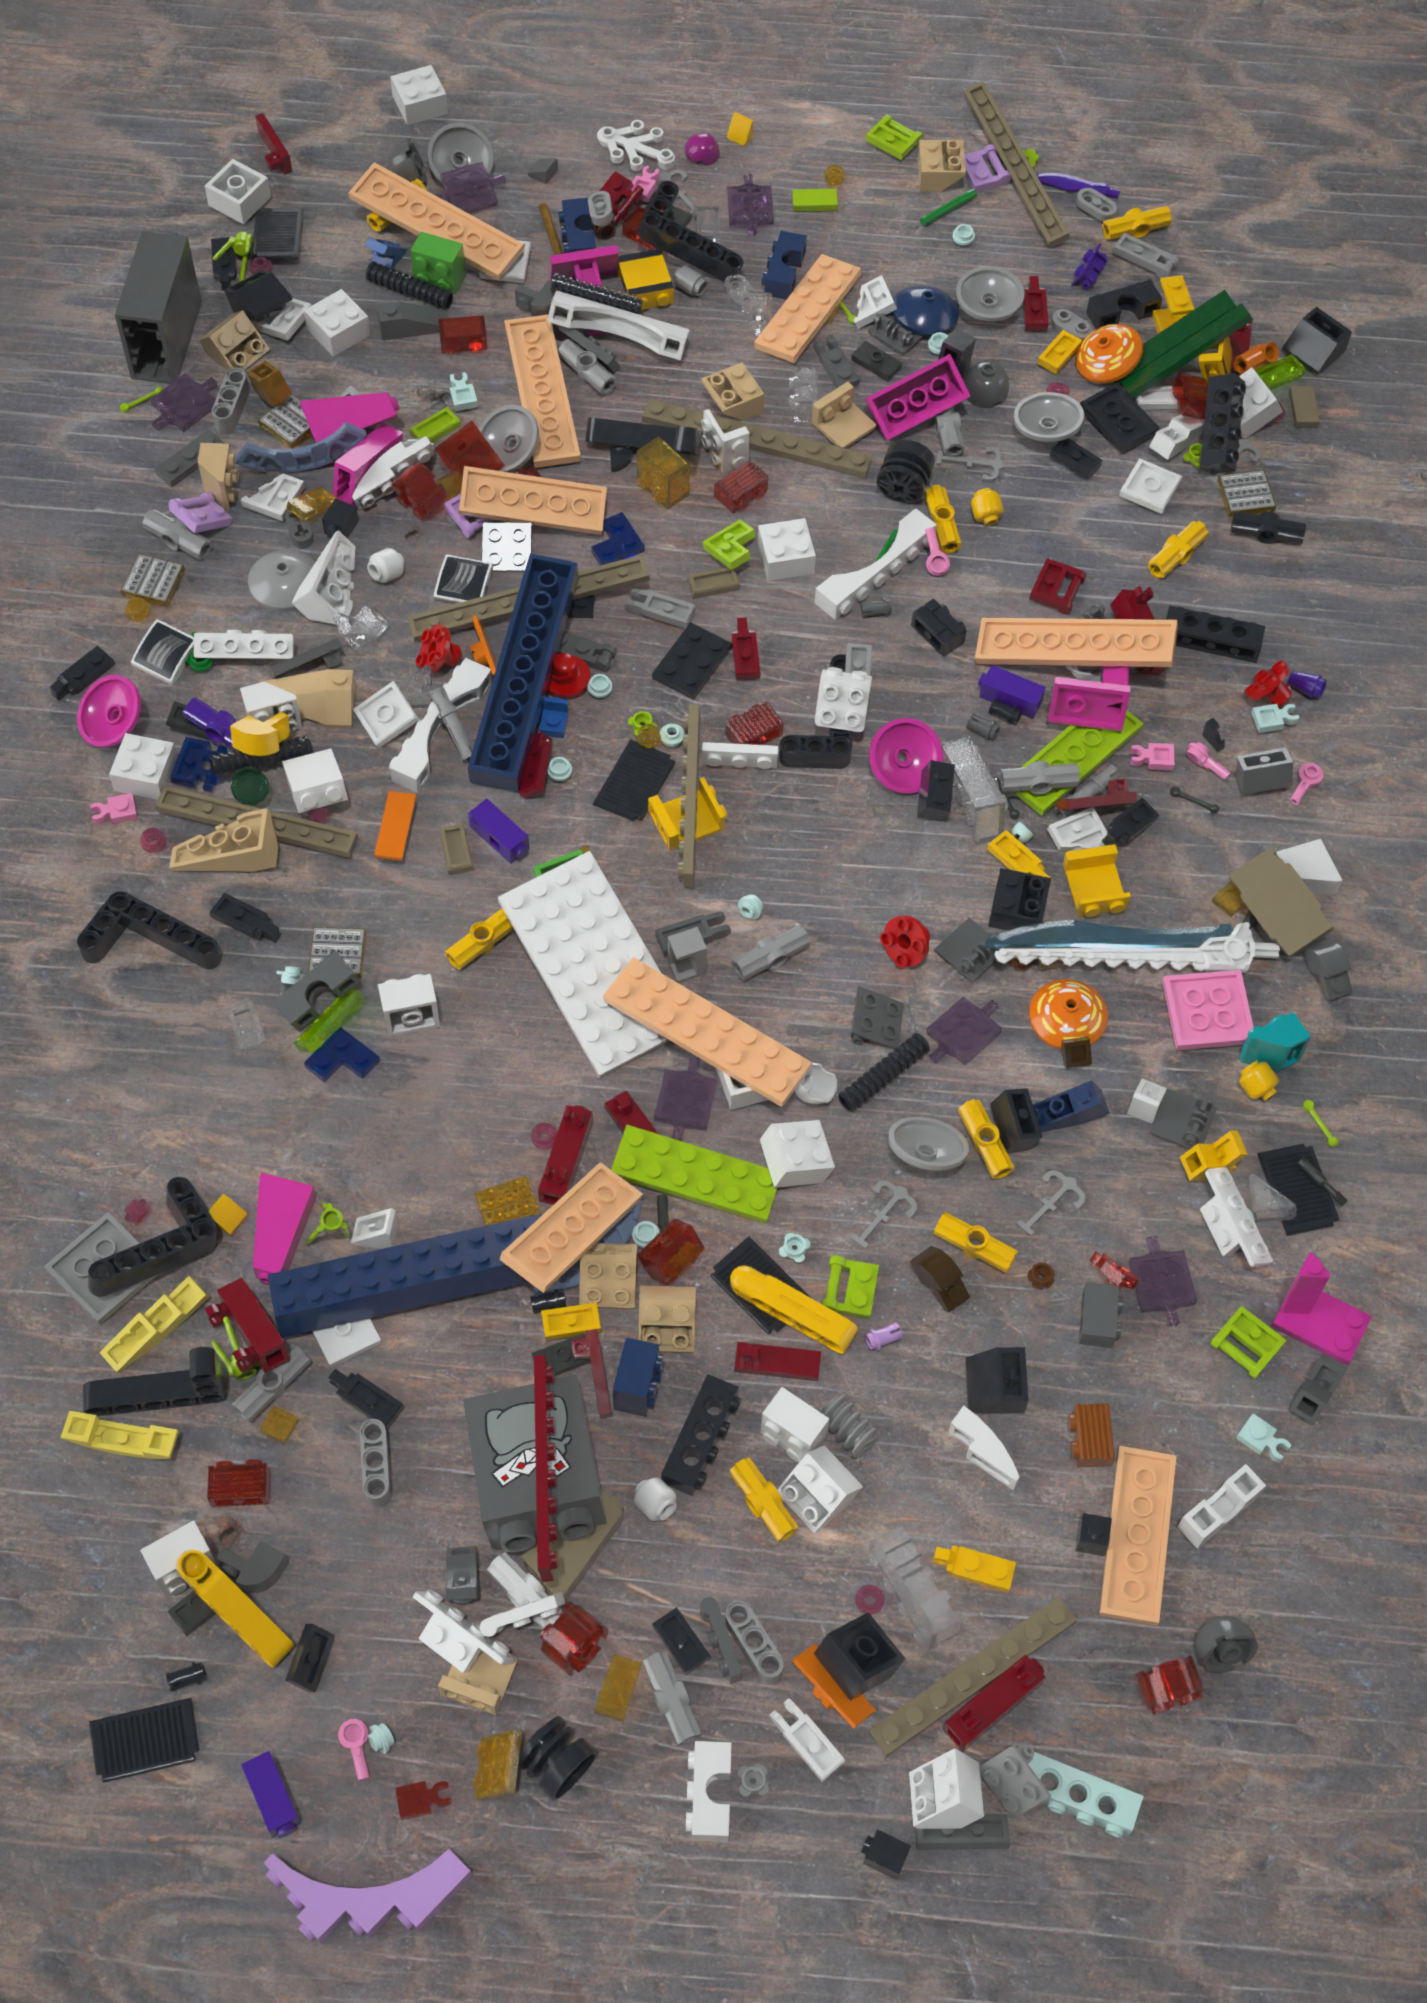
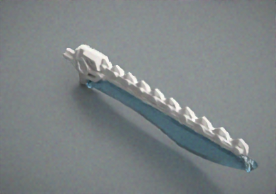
[984,920,1280,973]

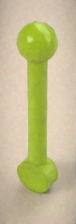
[839,301,856,325]
[120,386,164,413]
[1302,1100,1339,1147]

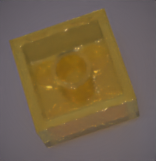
[636,436,690,510]

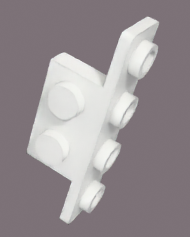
[194,630,294,659]
[1200,1167,1273,1267]
[413,1590,516,1673]

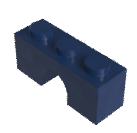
[558,198,596,253]
[761,230,807,300]

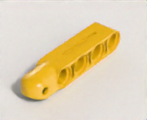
[730,1265,859,1354]
[176,1550,295,1668]

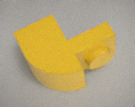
[230,712,290,756]
[1180,1131,1248,1181]

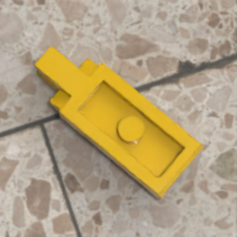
[987,830,1050,878]
[933,1546,1016,1593]

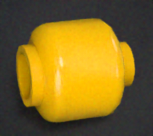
[970,488,1004,526]
[1239,1060,1279,1101]

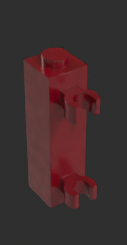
[1110,586,1166,675]
[538,1105,593,1205]
[205,1277,290,1373]
[943,1654,1046,1753]

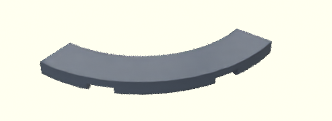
[235,421,366,473]
[534,1188,643,1296]

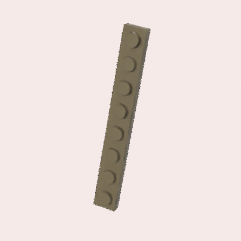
[678,704,701,887]
[155,785,358,858]
[868,1596,1077,1758]

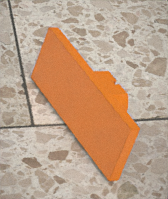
[470,615,498,676]
[374,791,417,861]
[792,1644,876,1729]

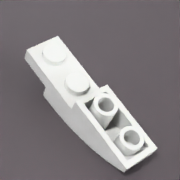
[352,436,435,511]

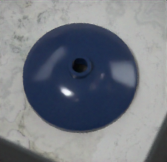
[892,285,959,336]

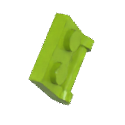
[866,114,924,160]
[822,1255,879,1320]
[1210,1306,1287,1379]

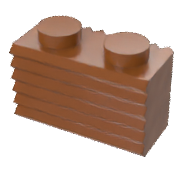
[1068,1403,1115,1467]

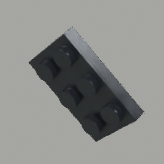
[1080,383,1160,453]
[652,622,732,700]

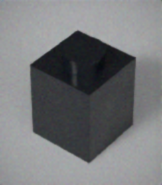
[322,498,359,539]
[1075,1513,1112,1556]
[861,1829,911,1880]

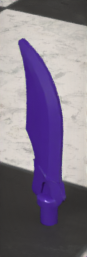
[1036,173,1120,199]

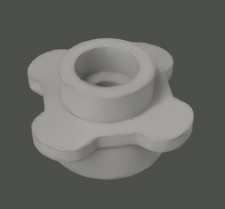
[738,1765,769,1797]

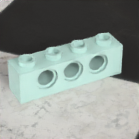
[1029,1752,1144,1838]

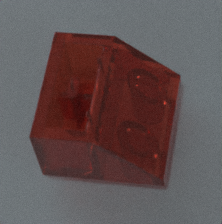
[434,421,505,486]

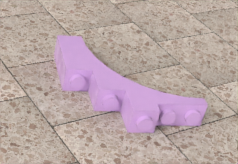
[264,1849,472,1944]

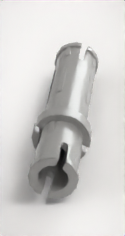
[429,686,474,761]
[1054,765,1120,820]

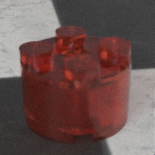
[391,462,447,521]
[539,1602,608,1676]
[1135,1655,1205,1715]

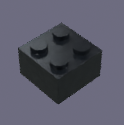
[814,1612,906,1701]

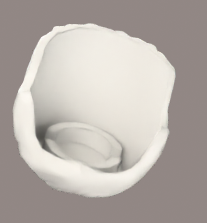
[794,1063,838,1104]

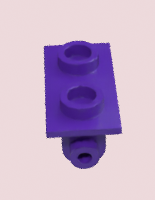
[1071,243,1107,290]

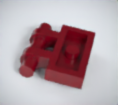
[599,171,644,225]

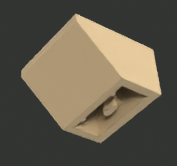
[917,140,966,192]
[199,310,270,371]
[701,362,765,421]
[198,443,239,512]
[638,1286,696,1352]

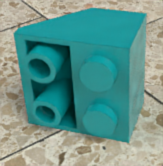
[1239,1012,1311,1072]

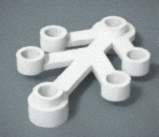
[597,120,675,171]

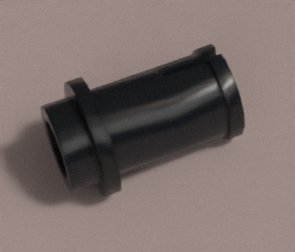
[989,698,1022,725]
[530,1289,567,1314]
[166,1661,207,1692]

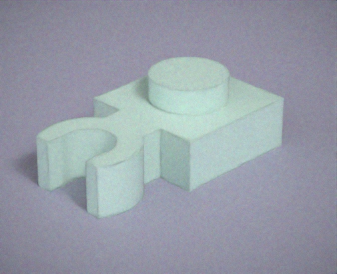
[450,372,478,411]
[1251,704,1299,733]
[1236,1414,1291,1463]

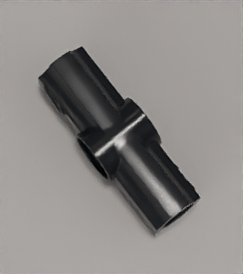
[1231,511,1306,544]

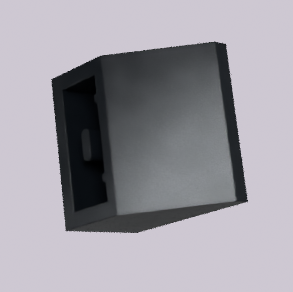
[224,270,293,321]
[1282,307,1352,375]
[988,868,1051,932]
[965,1347,1029,1413]

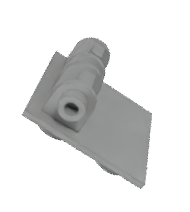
[979,1744,1052,1819]

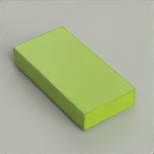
[792,189,838,211]
[409,407,461,443]

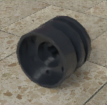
[876,439,935,503]
[518,1716,597,1801]

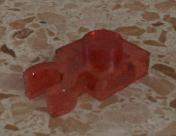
[1090,1251,1139,1289]
[395,1781,451,1820]

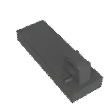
[268,638,342,679]

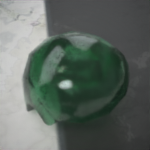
[230,767,269,805]

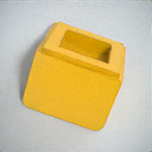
[727,112,754,146]
[208,1194,248,1236]

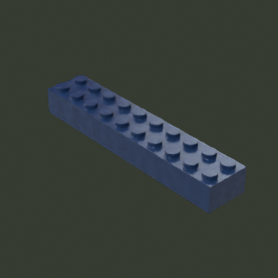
[467,553,579,792]
[268,1213,542,1338]

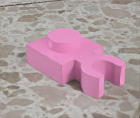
[631,166,660,202]
[1130,743,1175,771]
[90,793,138,824]

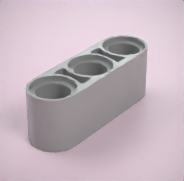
[212,368,249,434]
[360,1419,391,1508]
[725,1601,784,1685]

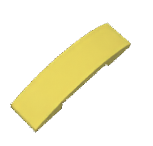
[61,1411,179,1459]

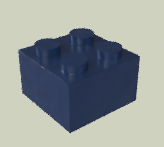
[613,1337,664,1417]

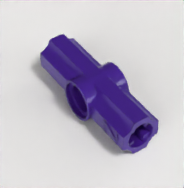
[183,697,237,749]

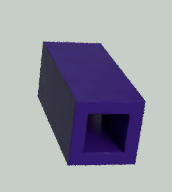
[978,665,1046,719]
[468,798,530,864]
[241,1751,301,1838]

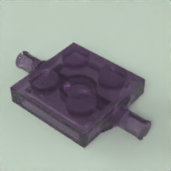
[433,162,506,214]
[727,174,774,236]
[150,373,217,433]
[927,997,1002,1065]
[654,1057,718,1141]
[1129,1235,1197,1327]

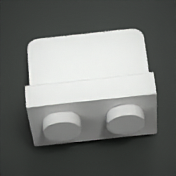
[701,409,749,473]
[815,667,872,732]

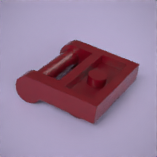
[1029,558,1086,615]

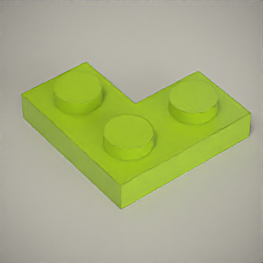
[702,519,756,570]

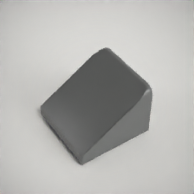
[528,158,558,184]

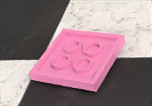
[1162,970,1254,1050]

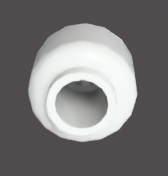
[367,548,404,583]
[634,1478,677,1521]

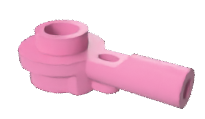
[925,527,950,576]
[1186,742,1231,780]
[1290,763,1324,805]
[338,1719,370,1781]

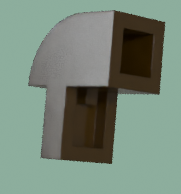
[910,1246,970,1312]

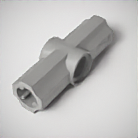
[558,339,617,395]
[934,406,965,457]
[142,509,212,560]
[1000,761,1080,795]
[732,925,810,981]
[231,1344,311,1423]
[642,1651,701,1746]

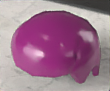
[685,133,720,166]

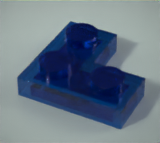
[591,512,645,566]
[304,1027,380,1083]

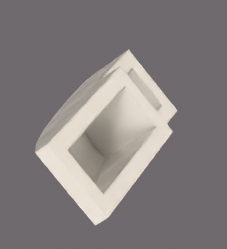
[1149,409,1205,460]
[948,1406,1020,1490]

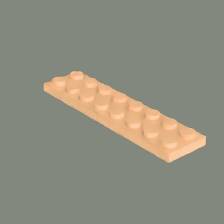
[349,162,524,281]
[504,314,581,468]
[975,618,1178,667]
[603,957,812,1107]

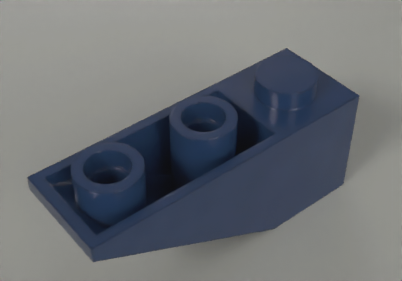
[1033,1080,1110,1132]

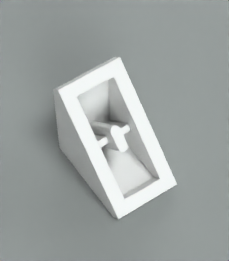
[1127,1079,1167,1124]
[351,1208,399,1249]

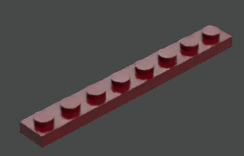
[534,1355,559,1582]

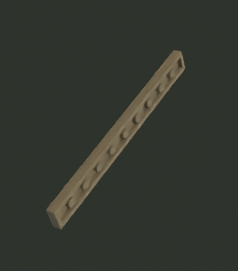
[964,81,1070,248]
[642,399,872,479]
[408,555,650,642]

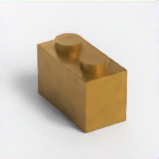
[246,361,292,406]

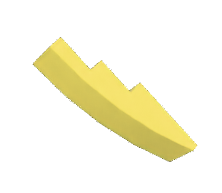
[100,1276,210,1373]

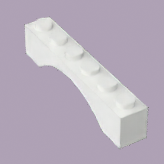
[547,291,689,360]
[814,508,937,620]
[389,658,493,793]

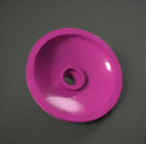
[77,675,141,748]
[869,718,943,794]

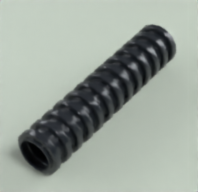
[365,261,453,310]
[550,272,643,314]
[209,735,313,777]
[838,1033,930,1112]

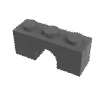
[273,951,361,1032]

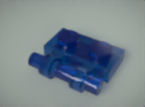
[170,737,228,792]

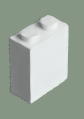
[282,748,348,813]

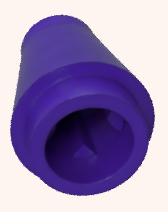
[1288,671,1327,699]

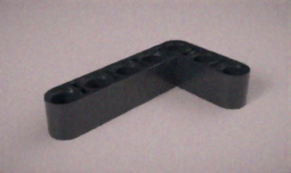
[638,180,744,283]
[585,417,702,455]
[779,654,852,769]
[77,891,221,970]
[88,1177,217,1297]
[83,1347,224,1417]

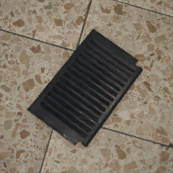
[251,208,304,259]
[593,739,675,822]
[1257,1143,1340,1236]
[710,1236,811,1334]
[89,1698,199,1783]

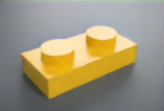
[1037,330,1082,374]
[541,1302,601,1341]

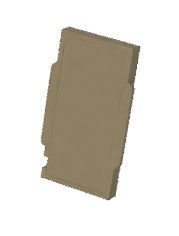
[1229,847,1333,959]

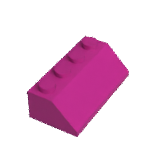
[864,354,971,440]

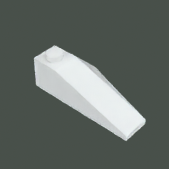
[292,530,355,626]

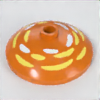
[1075,324,1143,383]
[1029,979,1108,1050]

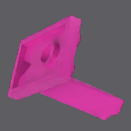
[1048,666,1130,731]
[1271,1253,1372,1366]

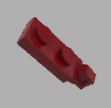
[1023,276,1049,331]
[731,617,761,680]
[519,732,552,799]

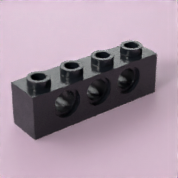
[1200,373,1246,474]
[1166,605,1266,663]
[661,1374,742,1497]

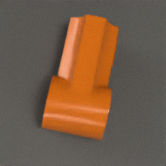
[1233,342,1279,375]

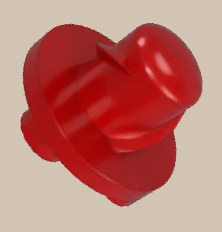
[415,625,461,674]
[547,653,591,698]
[1244,660,1292,707]
[880,915,930,968]

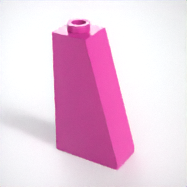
[300,392,400,442]
[332,423,403,506]
[253,1172,317,1285]

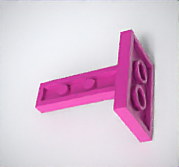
[549,245,619,336]

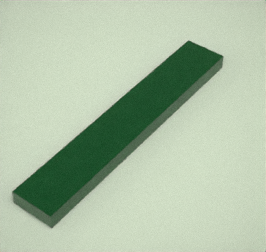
[1114,290,1236,387]
[1122,303,1253,399]

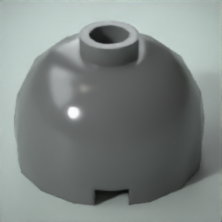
[386,139,427,184]
[964,361,1009,408]
[1196,1616,1259,1674]

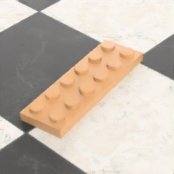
[754,254,861,363]
[459,466,607,535]
[499,1162,643,1293]
[1099,1446,1177,1626]

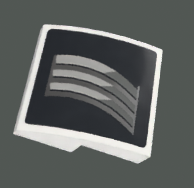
[433,555,493,603]
[131,619,194,685]

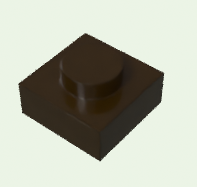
[1062,1036,1092,1068]

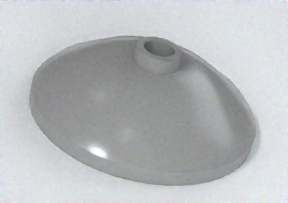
[427,123,494,190]
[956,267,1024,321]
[1014,392,1084,442]
[475,405,539,473]
[248,550,315,611]
[888,1117,969,1172]

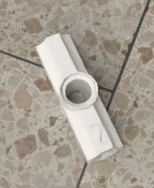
[487,1552,566,1634]

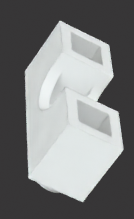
[1177,1464,1266,1549]
[686,1741,731,1842]

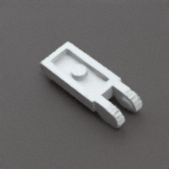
[769,1699,846,1782]

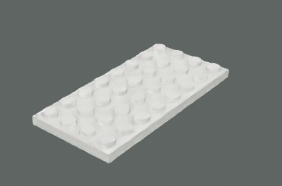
[498,851,670,1078]

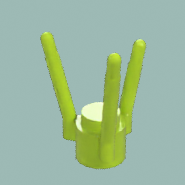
[213,232,253,282]
[305,1202,351,1245]
[212,1317,260,1381]

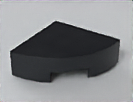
[610,447,633,472]
[1202,718,1225,753]

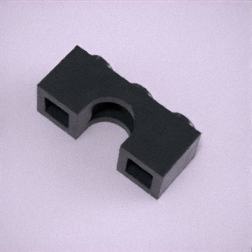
[1086,279,1163,329]

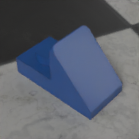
[365,237,407,269]

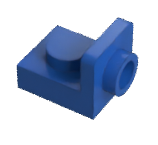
[539,697,569,738]

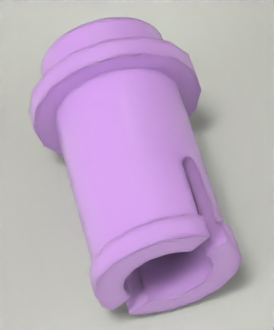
[864,1322,902,1351]

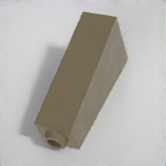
[522,1491,624,1608]

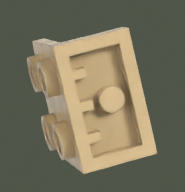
[811,382,876,448]
[579,1243,638,1308]
[438,1650,518,1716]

